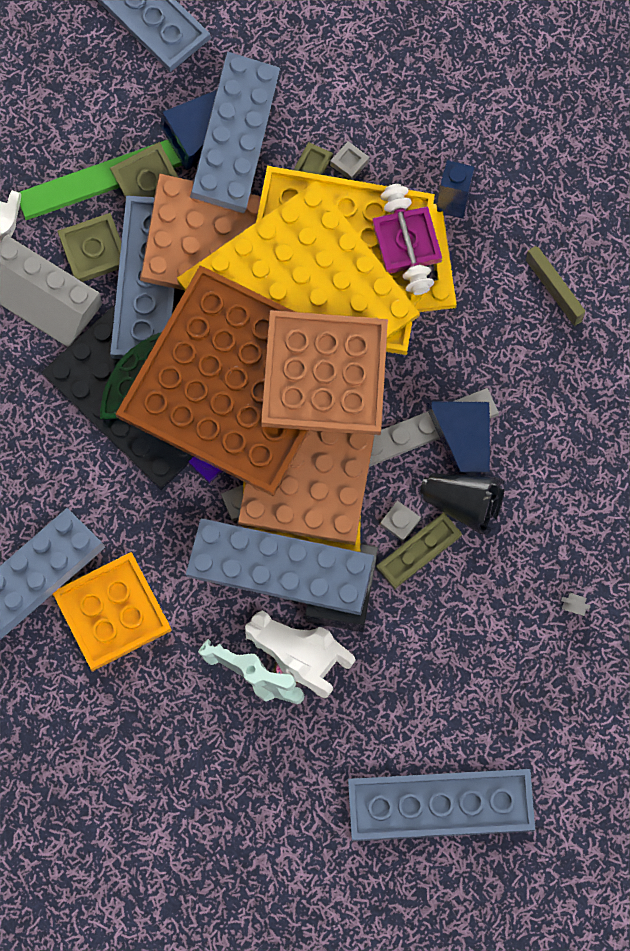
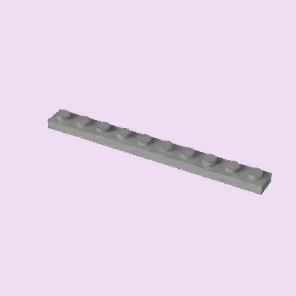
[221,388,499,522]

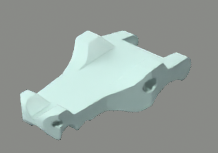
[198,639,305,704]

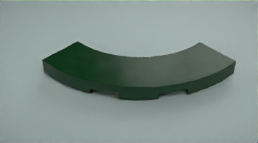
[100,332,162,419]

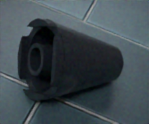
[420,473,505,535]

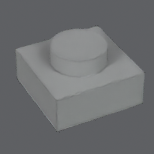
[330,141,370,180]
[380,501,421,542]

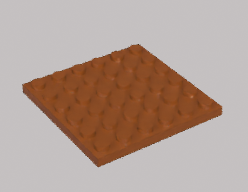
[116,265,309,496]

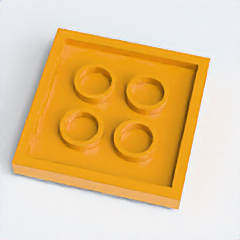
[53,552,172,671]

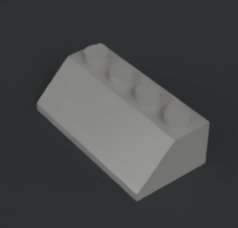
[0,235,102,347]

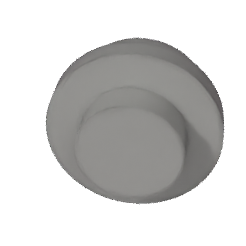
[561,593,591,616]

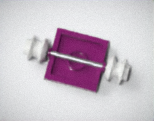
[372,184,442,295]

